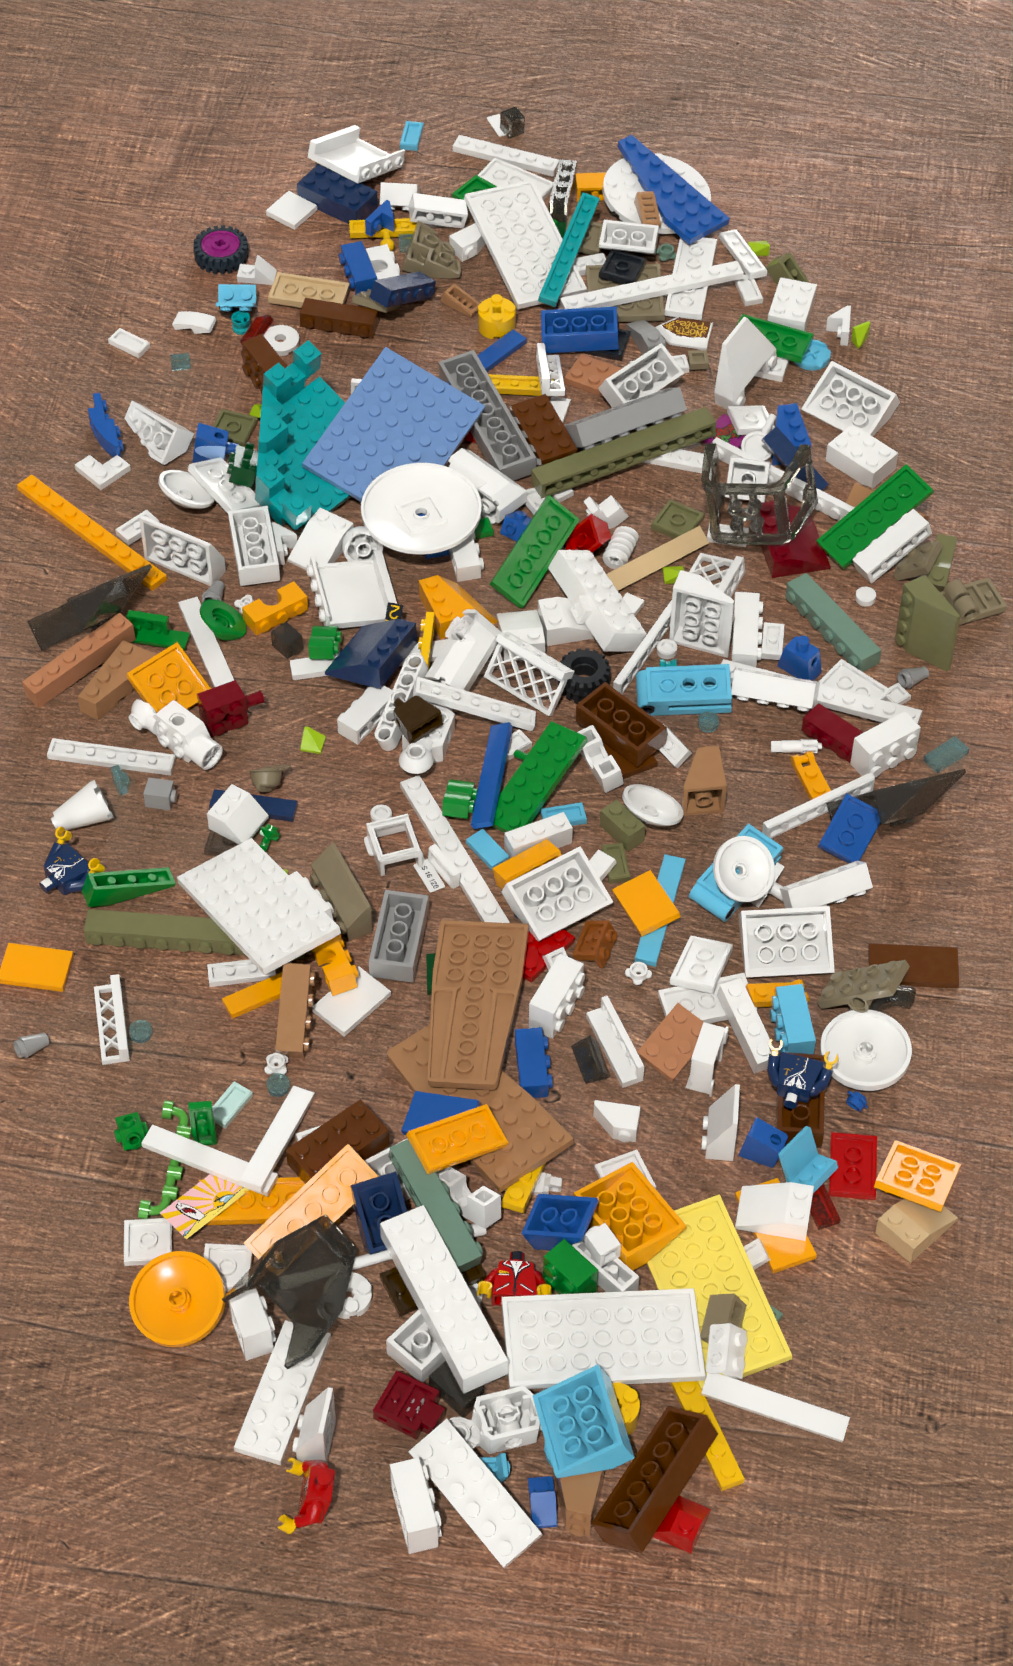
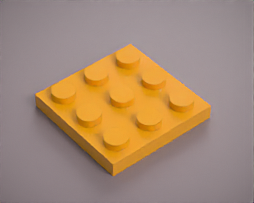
[126,642,211,713]
[874,1140,961,1212]

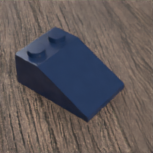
[350,1171,407,1254]

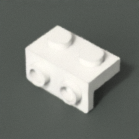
[706,1323,747,1379]

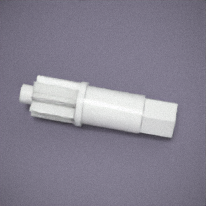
[771,739,822,754]

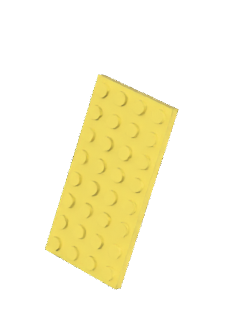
[646,1194,792,1390]

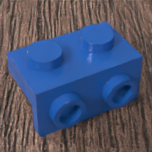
[500,511,532,541]

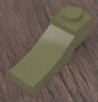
[927,533,957,592]

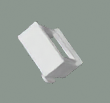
[364,814,426,876]
[686,1022,729,1097]

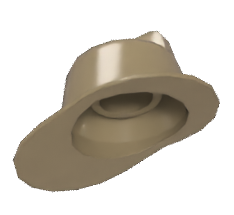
[246,764,291,792]

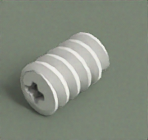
[603,526,639,570]

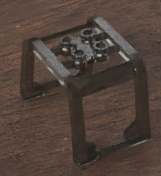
[701,443,818,545]

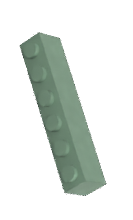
[785,573,881,672]
[388,1139,483,1273]

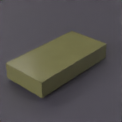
[601,843,631,884]

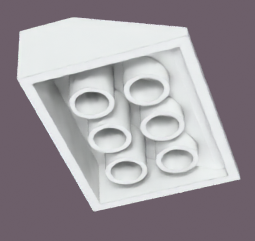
[801,361,900,437]
[139,515,226,586]
[669,570,734,658]
[501,846,613,942]
[738,906,835,978]

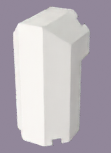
[448,448,527,524]
[425,609,502,691]

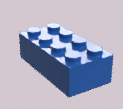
[541,306,619,353]

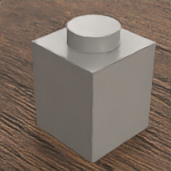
[143,777,178,810]

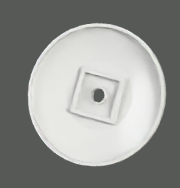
[361,463,481,554]

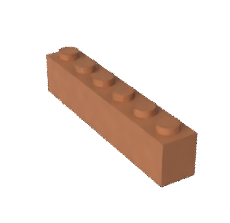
[22,613,136,708]

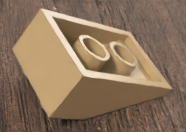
[875,1199,958,1263]

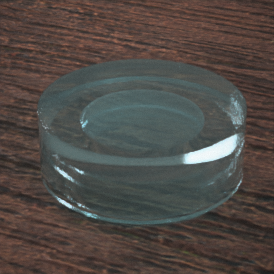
[698,711,719,732]
[129,1020,152,1043]
[267,1073,290,1097]

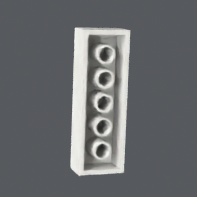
[548,550,647,652]

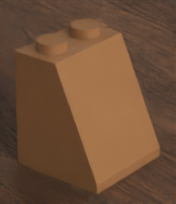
[682,746,727,816]
[554,1470,604,1536]

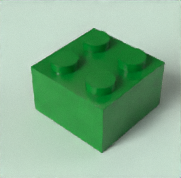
[543,1239,598,1294]

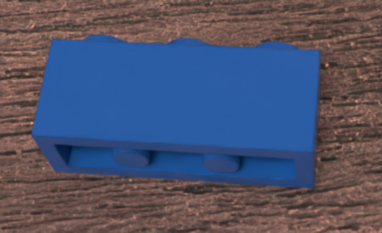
[338,241,377,294]
[515,1027,553,1098]

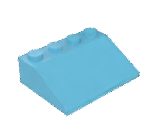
[533,1364,635,1478]

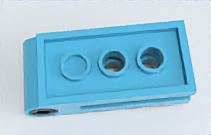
[636,664,732,716]
[689,823,784,922]

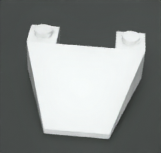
[714,317,778,409]

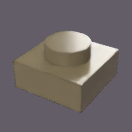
[688,350,709,370]

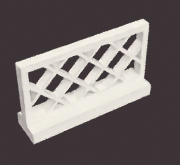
[689,553,746,598]
[484,632,574,716]

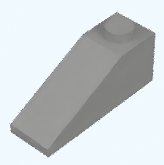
[626,320,666,355]

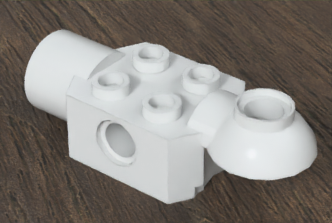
[128,699,223,770]
[399,701,455,774]
[448,1386,542,1454]

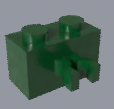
[226,442,258,488]

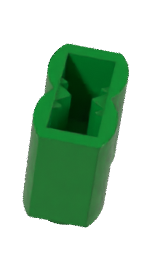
[308,626,342,659]
[442,779,478,819]

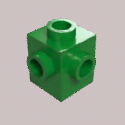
[114,1112,148,1151]

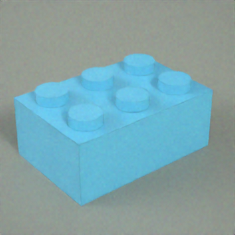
[770,984,816,1054]

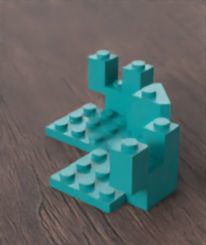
[255,340,352,531]

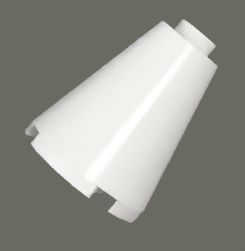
[51,780,114,831]

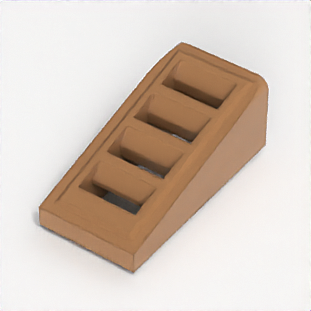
[634,191,661,227]
[440,284,480,317]

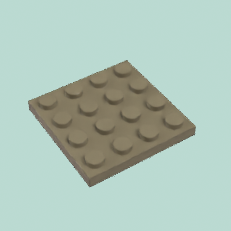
[586,264,665,322]

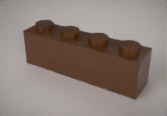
[299,298,379,338]

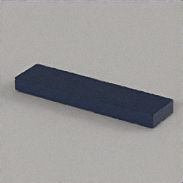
[761,426,829,491]
[209,789,298,822]

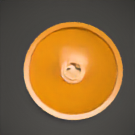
[129,1251,226,1348]

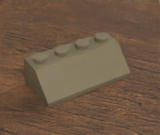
[310,843,372,942]

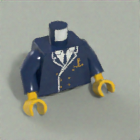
[39,826,105,895]
[767,1038,839,1109]

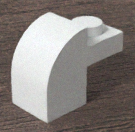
[584,495,629,529]

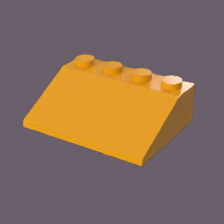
[574,1162,686,1271]

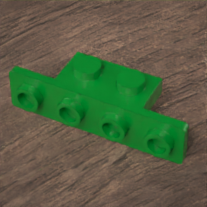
[127,610,190,650]

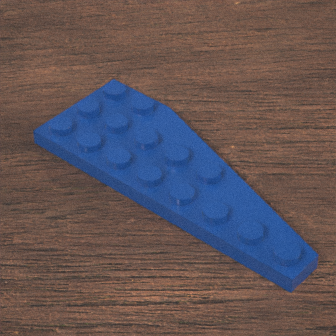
[617,135,730,245]

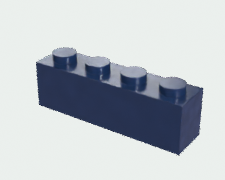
[369,271,436,308]

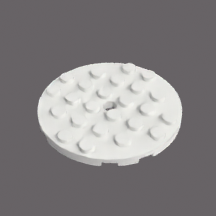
[602,153,711,234]

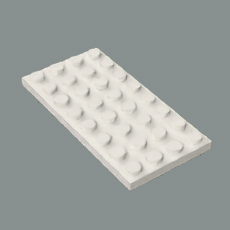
[464,180,587,309]
[177,838,341,975]
[501,1288,706,1389]

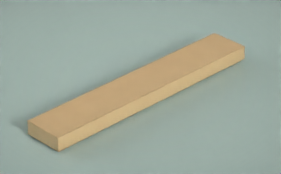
[606,526,709,591]

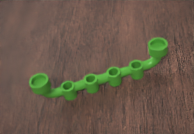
[138,1100,192,1219]

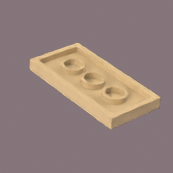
[268,272,350,308]

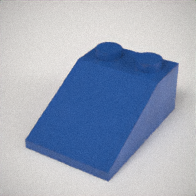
[521,1194,599,1250]

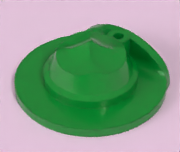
[199,599,246,640]

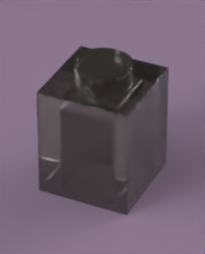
[500,106,525,139]
[271,622,303,659]

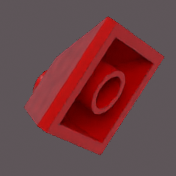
[565,514,611,553]
[653,1496,711,1554]

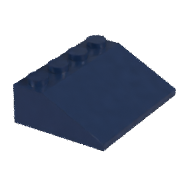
[325,619,417,689]

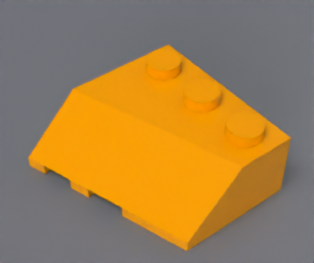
[419,575,498,640]

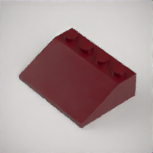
[752,501,831,578]

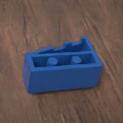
[772,403,812,466]

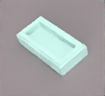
[213,1081,253,1129]

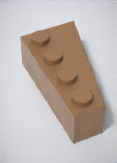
[78,640,157,720]
[275,963,315,1058]

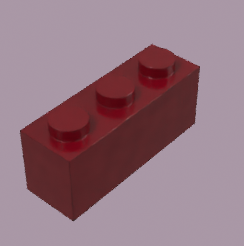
[801,703,864,763]

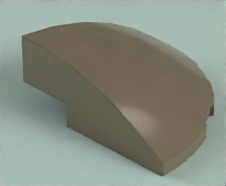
[401,221,461,279]

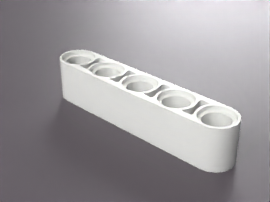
[375,653,429,751]

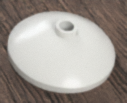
[158,470,215,509]
[622,784,684,826]
[713,836,775,902]

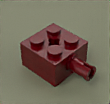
[197,680,265,737]

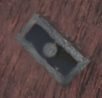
[571,1035,611,1084]

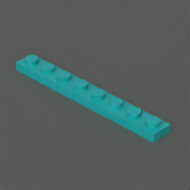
[538,192,600,307]

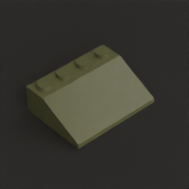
[895,575,960,672]

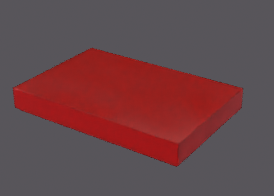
[828,1132,877,1200]

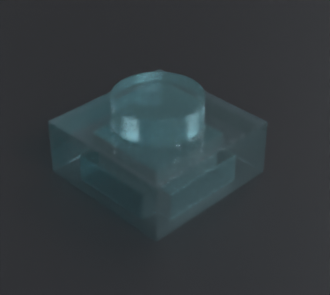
[110,765,130,796]

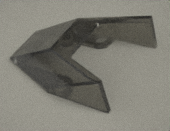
[27,564,152,651]
[826,769,966,827]
[222,1214,357,1369]

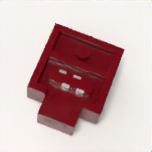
[373,1370,445,1440]

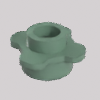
[656,244,677,261]

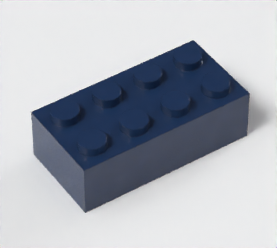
[297,164,378,224]

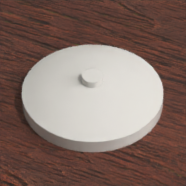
[820,1010,912,1091]

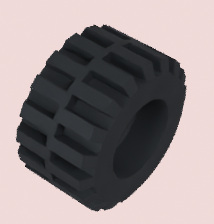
[558,648,610,703]

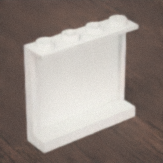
[307,125,405,183]
[307,550,397,628]

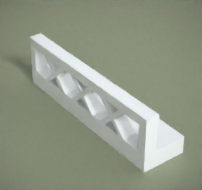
[536,343,565,396]
[94,974,130,1065]
[586,995,644,1088]

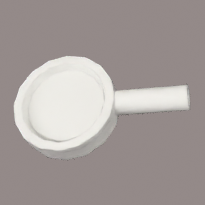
[741,414,777,461]

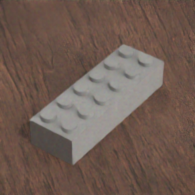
[564,387,687,450]

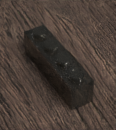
[549,159,577,223]

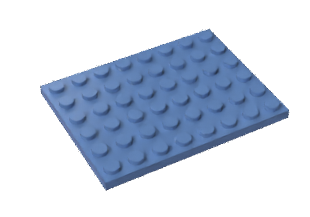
[302,347,485,502]

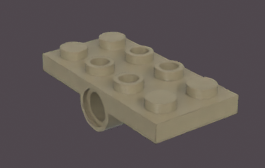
[940,578,1007,625]
[817,960,910,1013]

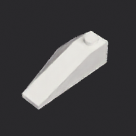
[125,401,194,465]

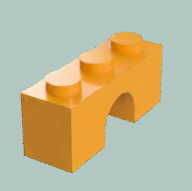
[242,581,308,636]
[311,935,359,996]

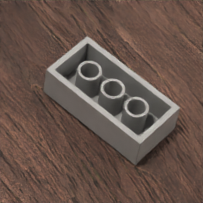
[369,890,429,983]

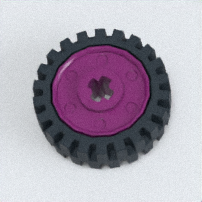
[193,225,249,275]

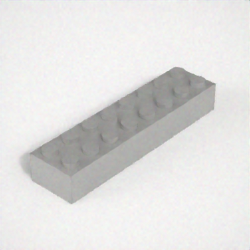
[438,350,536,481]

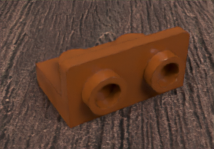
[572,920,617,968]

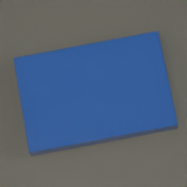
[818,793,885,863]
[401,1091,481,1135]

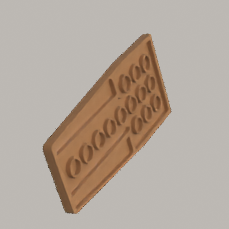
[427,920,529,1090]
[387,1024,574,1193]

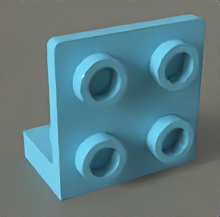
[216,284,257,311]
[779,1126,838,1193]

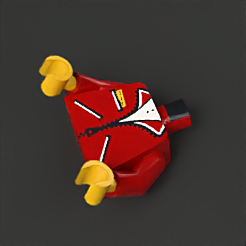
[477,1251,552,1306]
[278,1458,335,1534]

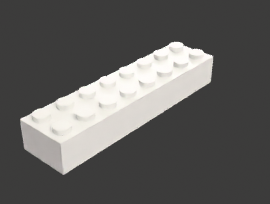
[380,1205,508,1394]

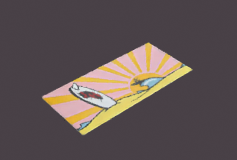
[160,1174,249,1239]

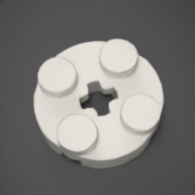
[324,1270,372,1319]

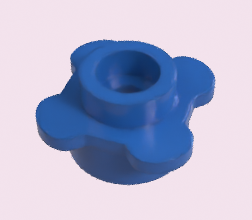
[845,1091,868,1112]

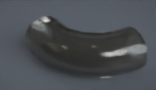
[868,985,916,1012]

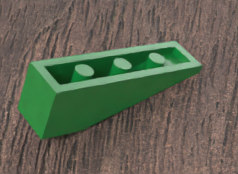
[82,867,176,907]

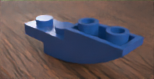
[88,393,124,457]

